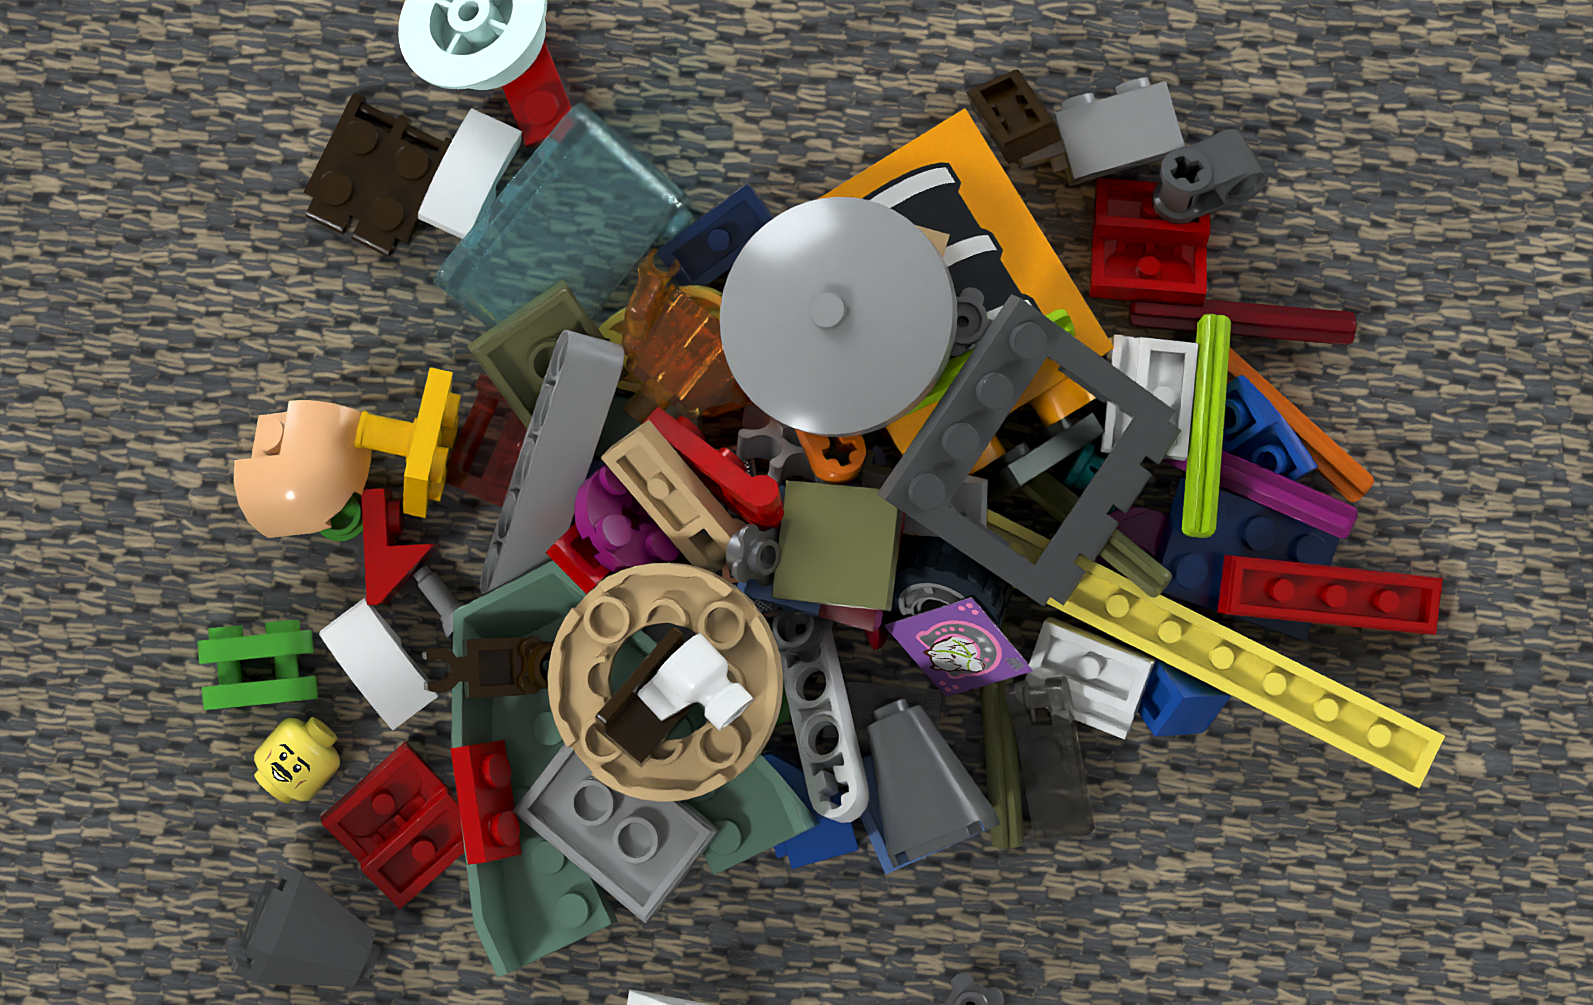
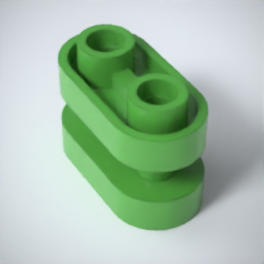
[197,620,318,710]

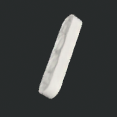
[779,627,869,823]

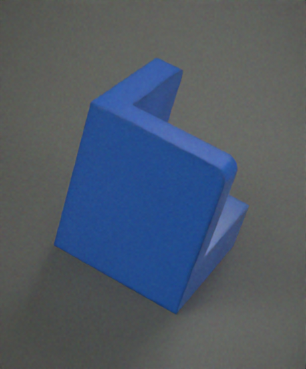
[1137,657,1231,737]

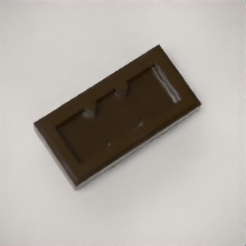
[966,69,1062,164]

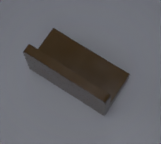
[595,627,698,768]

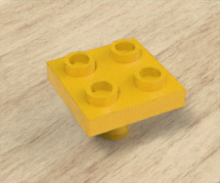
[355,367,461,518]

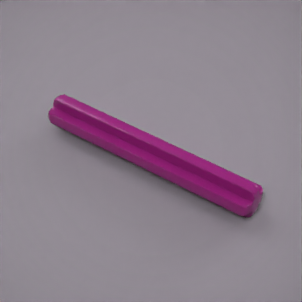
[1162,450,1358,539]

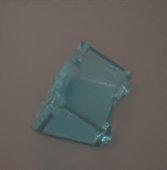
[433,103,694,329]

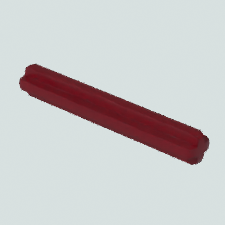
[1129,299,1357,345]

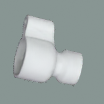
[637,633,754,731]

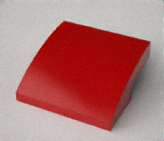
[1089,178,1210,306]
[320,741,465,909]

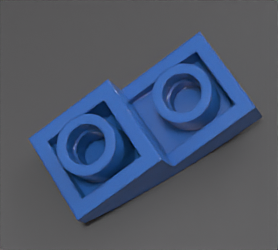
[1222,375,1318,482]

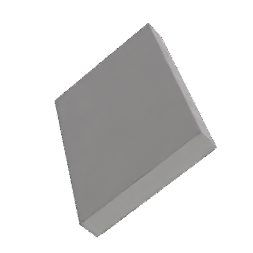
[513,744,721,923]

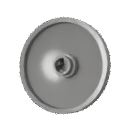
[720,197,958,437]

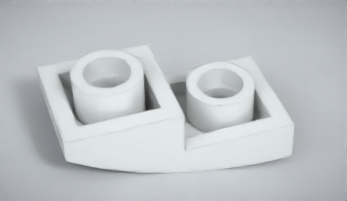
[418,108,522,242]
[320,598,438,730]

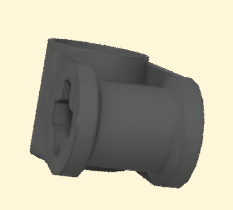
[1152,129,1268,224]

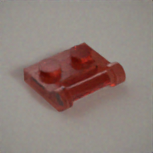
[445,373,527,507]

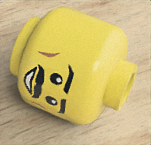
[254,717,340,804]

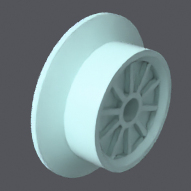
[399,0,547,90]

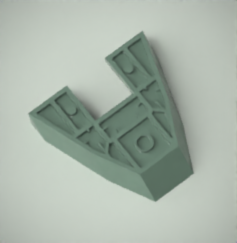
[451,561,820,978]

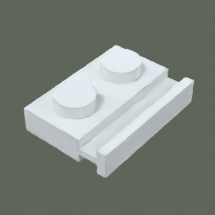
[1101,334,1198,461]
[1018,616,1156,740]

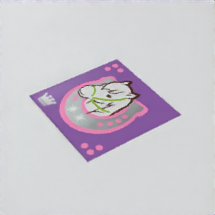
[884,597,1034,697]

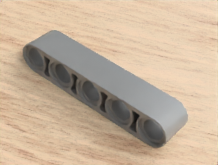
[480,330,624,595]

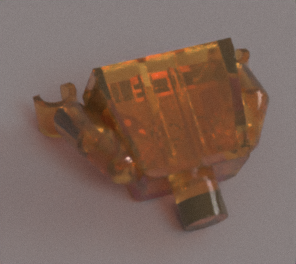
[621,248,751,424]

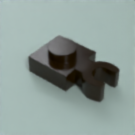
[422,637,527,698]

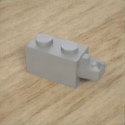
[1019,77,1185,186]

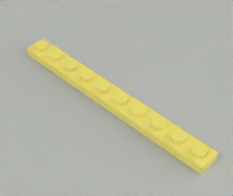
[905,509,1445,788]

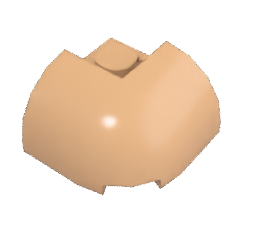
[234,400,372,538]

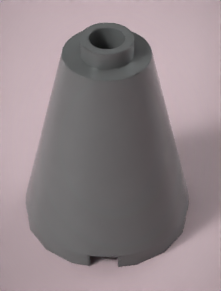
[867,698,1000,868]

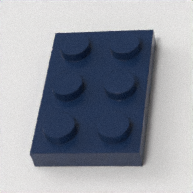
[1154,478,1339,641]

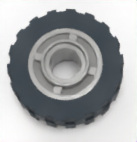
[883,535,1012,629]

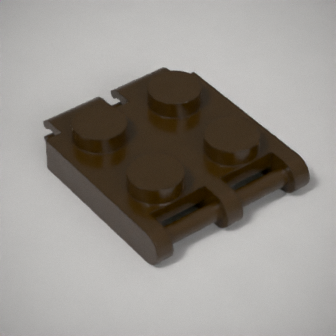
[304,92,452,258]

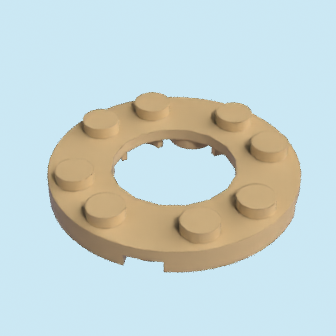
[548,563,783,802]

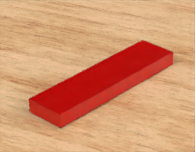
[1218,554,1443,635]

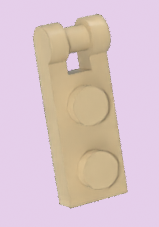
[601,419,746,573]

